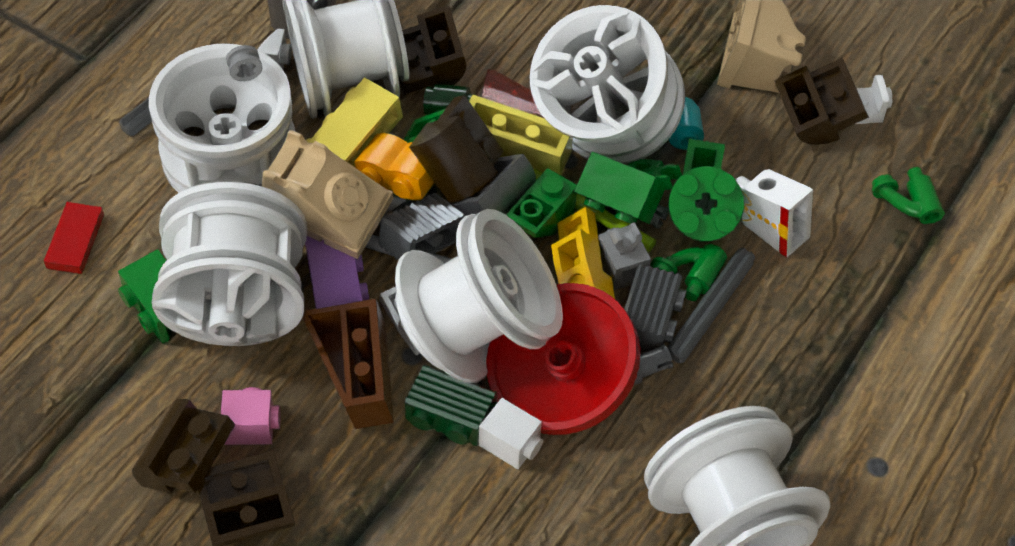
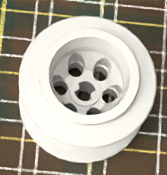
[282,0,409,119]
[395,209,563,384]
[644,406,831,546]

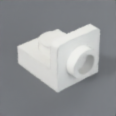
[856,75,892,124]

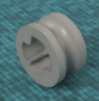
[226,45,263,81]

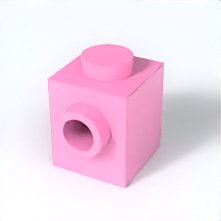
[221,387,281,445]

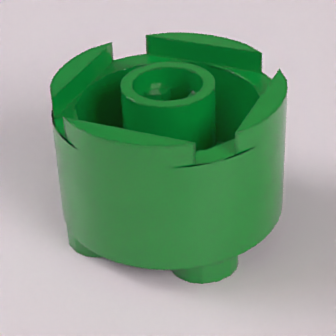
[668,166,744,242]

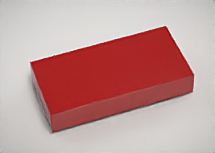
[44,202,104,274]

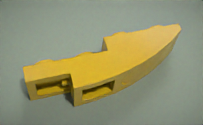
[551,207,615,299]

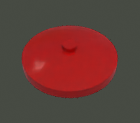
[486,283,640,435]

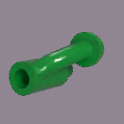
[871,167,945,224]
[650,244,727,301]

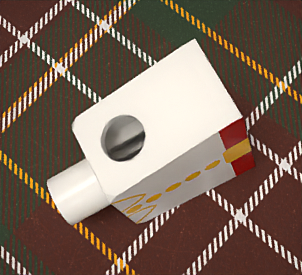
[736,169,813,258]

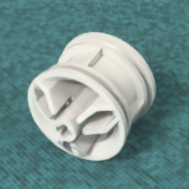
[530,5,685,164]
[152,182,307,346]

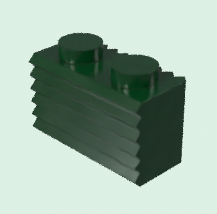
[405,365,497,446]

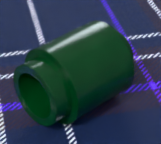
[423,84,475,115]

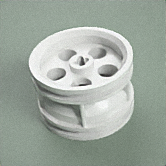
[149,44,295,193]

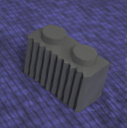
[379,192,466,260]
[624,264,687,351]

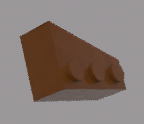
[302,299,394,429]

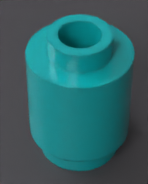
[669,97,704,150]

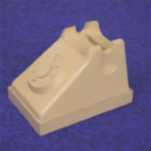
[717,0,806,93]
[262,130,393,259]

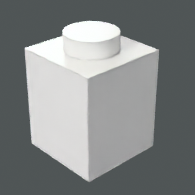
[479,398,543,469]

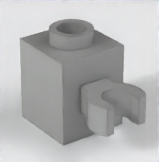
[598,222,651,290]

